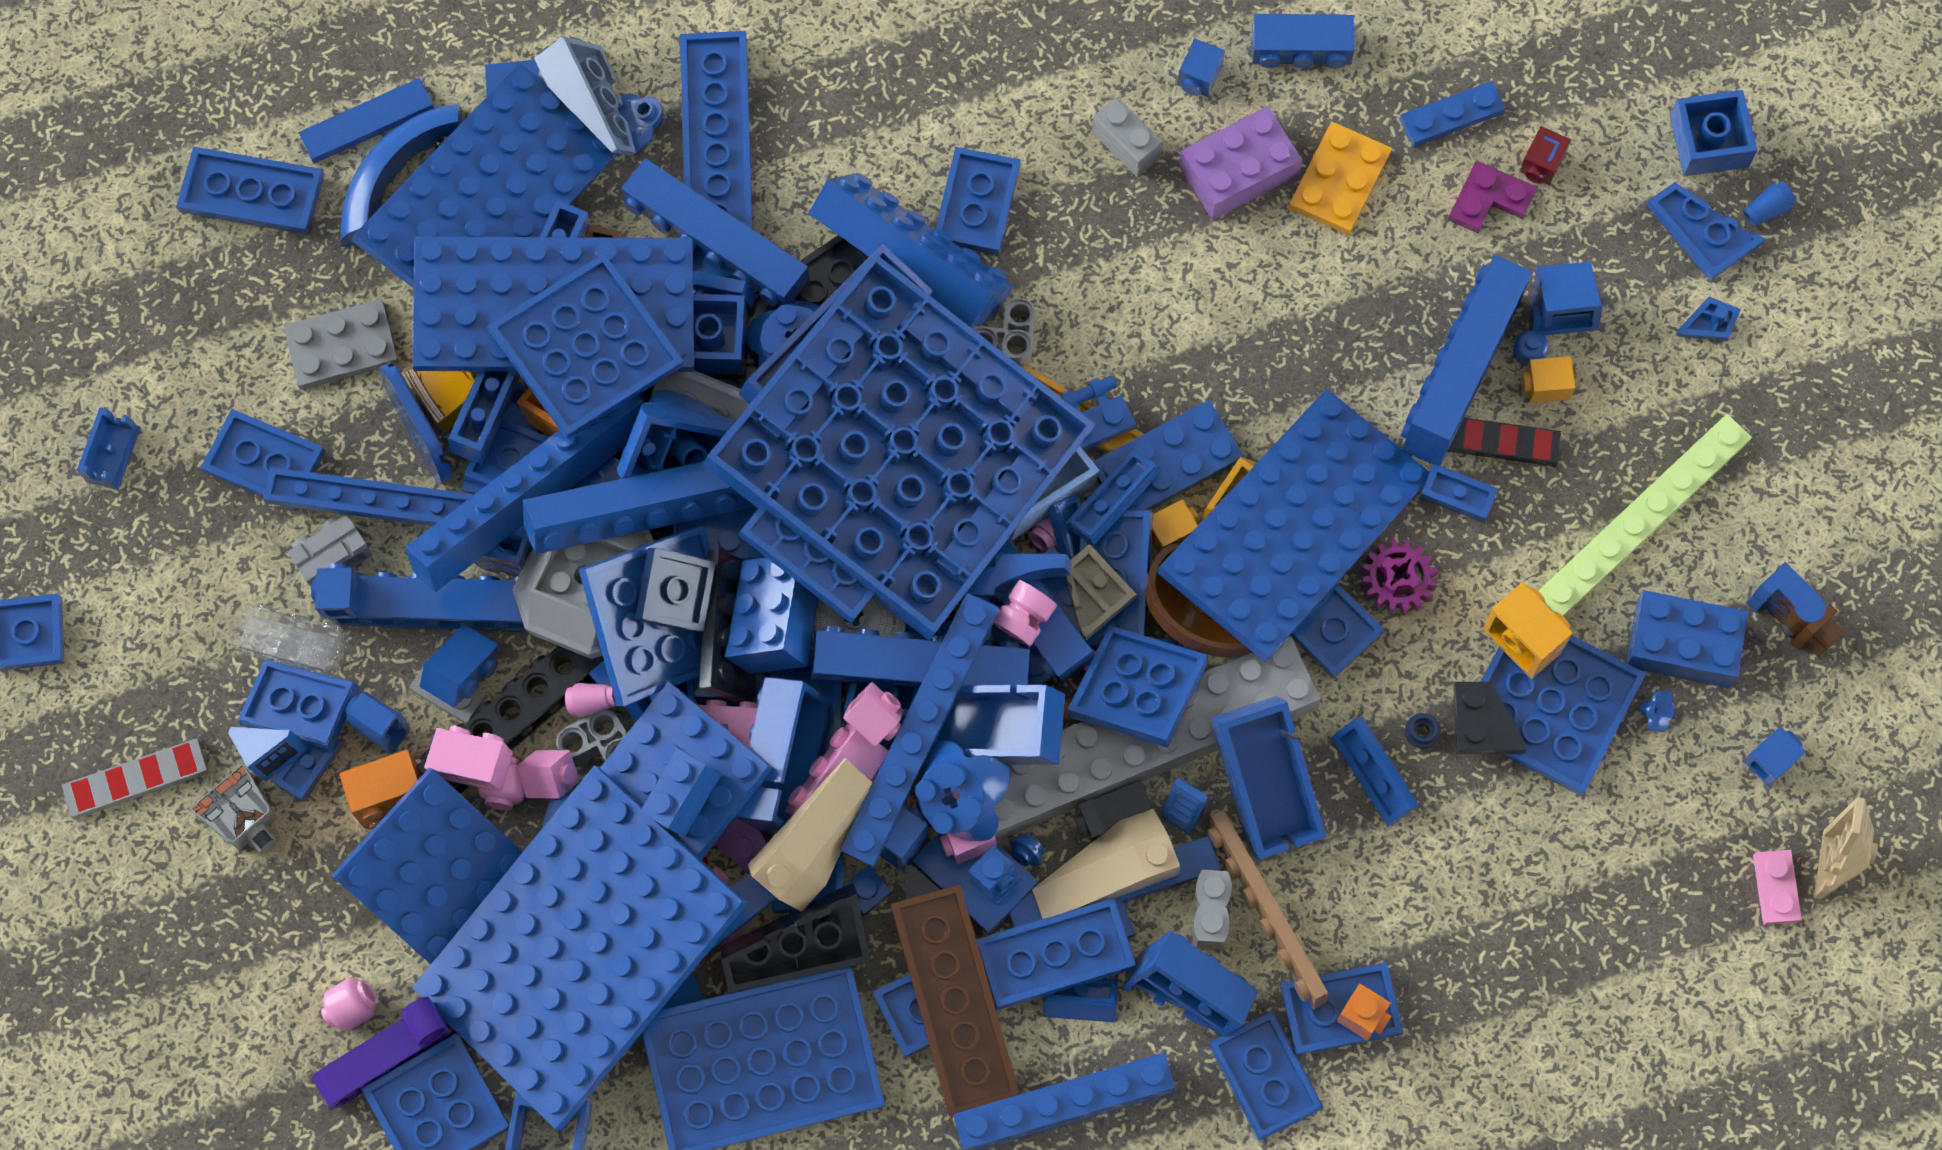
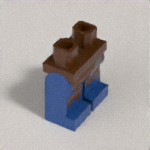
[1746,562,1845,658]

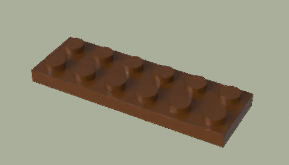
[890,884,1020,1117]

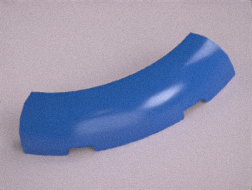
[341,102,463,247]

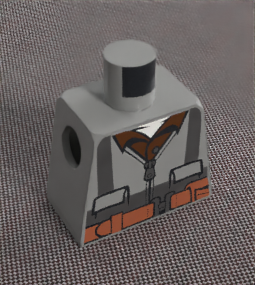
[190,764,277,854]

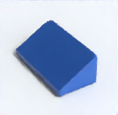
[1043,978,1118,1022]

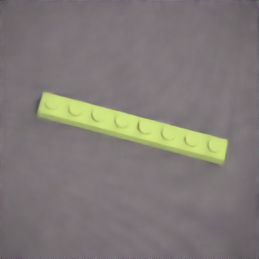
[1539,414,1752,616]

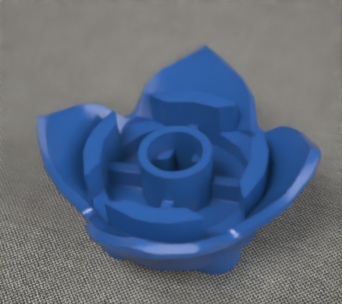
[746,302,820,368]
[915,740,1010,841]

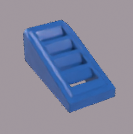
[1162,778,1208,834]

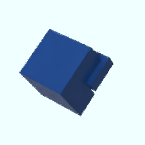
[1529,262,1602,336]

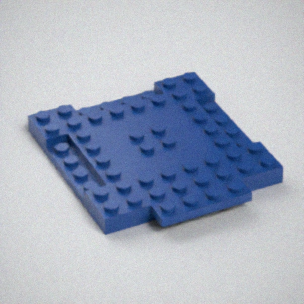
[703,253,1096,640]

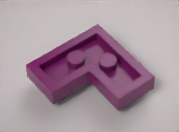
[1448,160,1538,234]

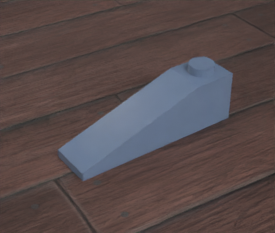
[534,36,636,156]

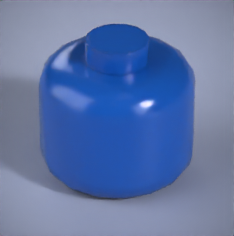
[1513,330,1549,366]

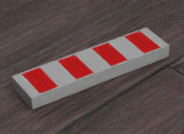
[62,738,209,820]

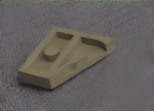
[1065,544,1136,641]

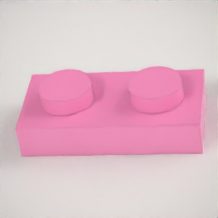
[1753,850,1802,925]

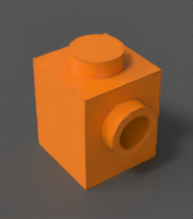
[1337,983,1391,1041]

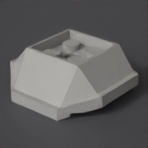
[512,530,654,659]

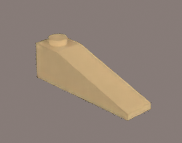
[1814,797,1878,900]

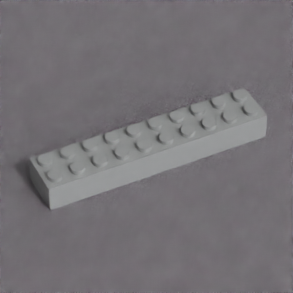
[994,637,1320,841]

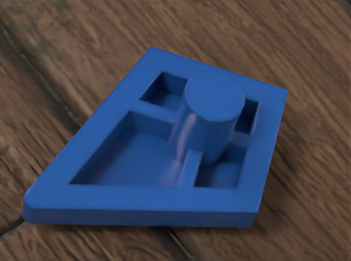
[1676,296,1741,341]

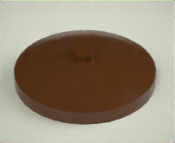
[1145,539,1253,657]

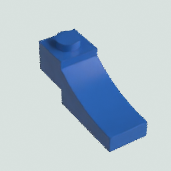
[962,553,1072,603]

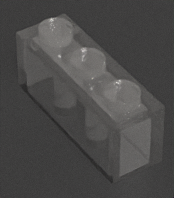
[231,604,350,678]

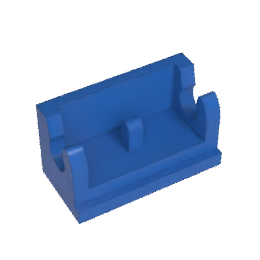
[77,407,141,490]

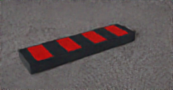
[1447,417,1561,467]

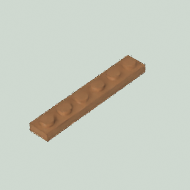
[1207,809,1328,1010]

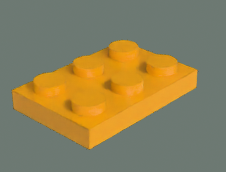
[1289,121,1392,236]

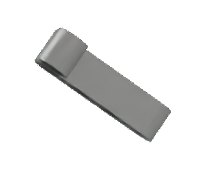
[971,298,1035,367]
[556,709,627,765]

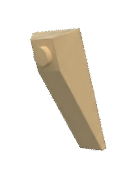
[748,758,873,912]
[1032,809,1180,919]

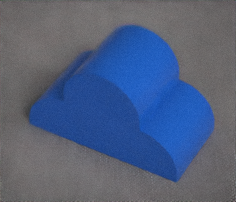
[617,390,736,479]

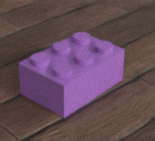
[1179,106,1302,220]

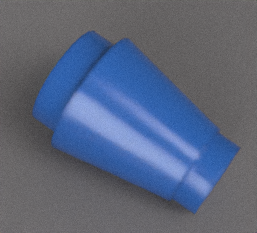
[1743,181,1796,227]

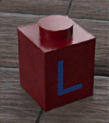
[1519,126,1571,185]

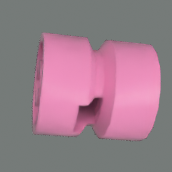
[993,580,1057,647]

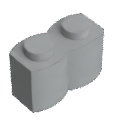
[1192,869,1232,950]

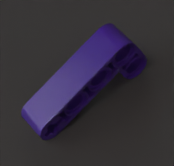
[312,996,453,1110]

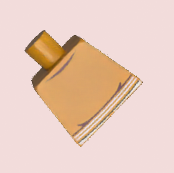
[404,368,478,434]

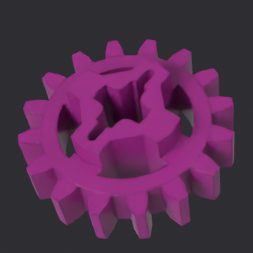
[1361,539,1437,616]

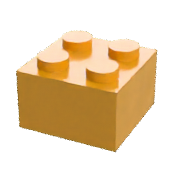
[1483,582,1573,679]

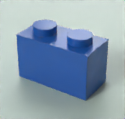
[419,624,499,708]
[640,748,722,837]

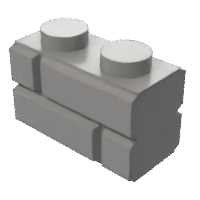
[1092,97,1163,177]
[287,514,373,587]

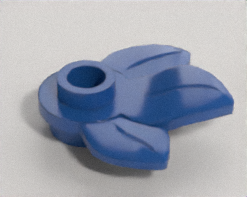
[618,94,664,153]

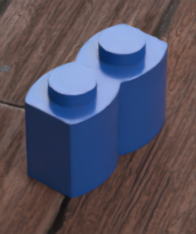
[346,692,410,754]

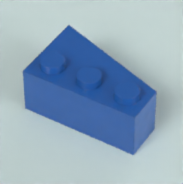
[1121,931,1258,1036]

